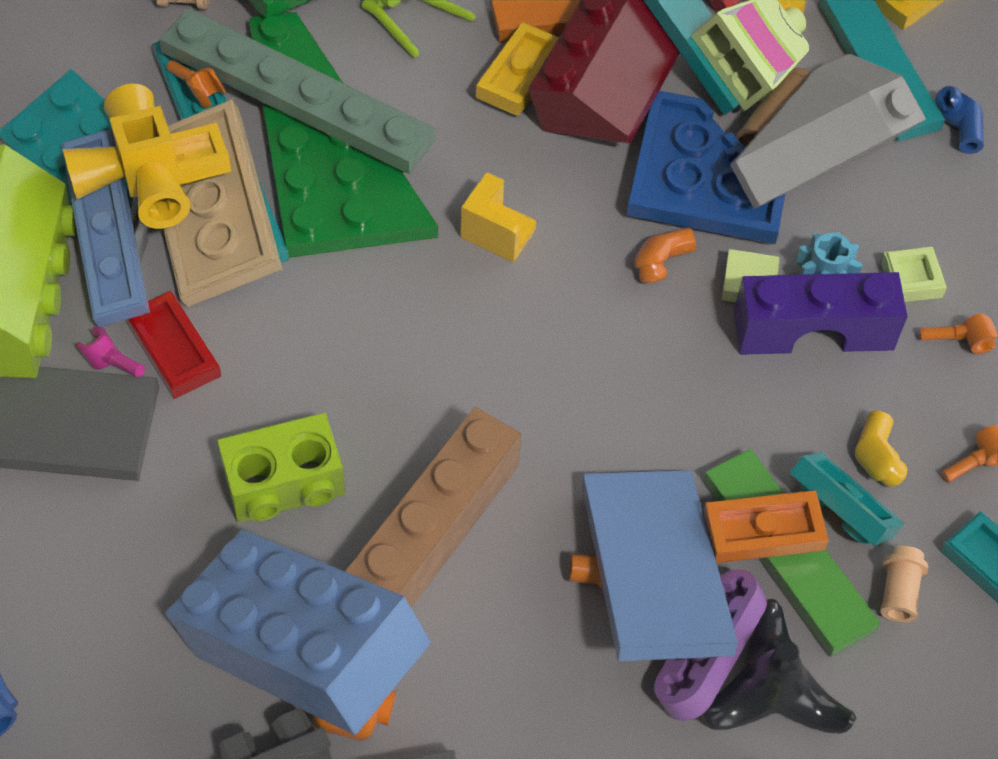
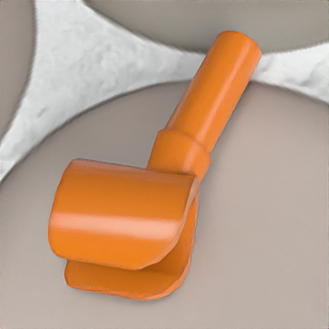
[167,60,226,108]
[920,314,998,354]
[941,424,998,483]

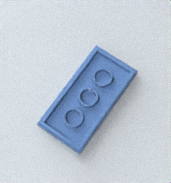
[581,470,738,661]

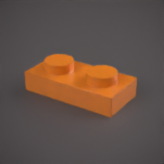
[703,490,829,563]

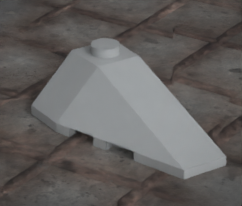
[730,53,926,209]

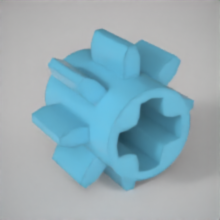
[795,232,863,275]

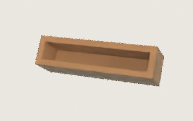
[345,406,522,608]

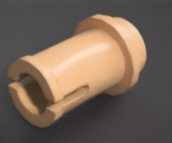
[880,546,928,623]

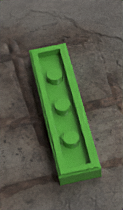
[703,449,880,657]

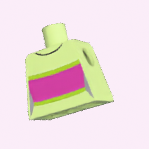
[691,0,809,111]

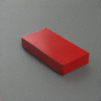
[125,291,221,399]

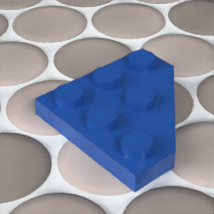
[627,91,785,245]

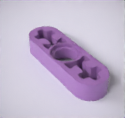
[654,569,767,721]

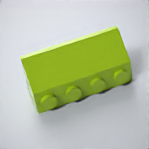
[0,144,77,378]

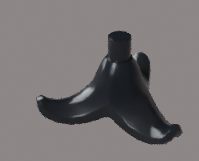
[701,599,857,734]

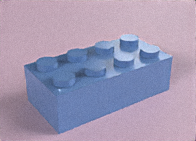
[165,529,431,736]

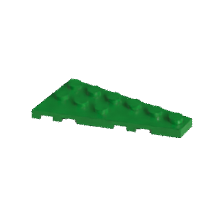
[249,12,438,258]

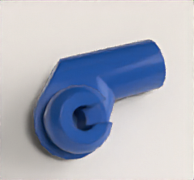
[935,86,984,154]

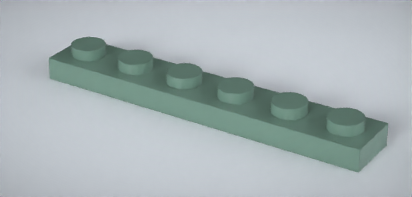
[159,8,436,174]

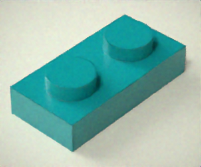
[790,452,905,546]

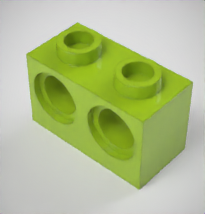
[217,412,345,523]

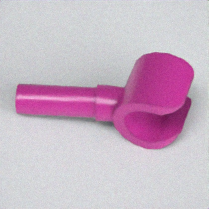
[76,327,145,377]

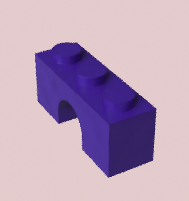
[734,272,908,355]

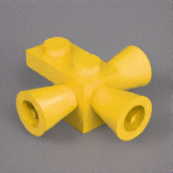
[62,84,232,229]

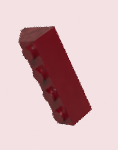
[528,0,680,144]

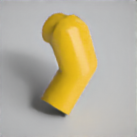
[855,410,908,487]

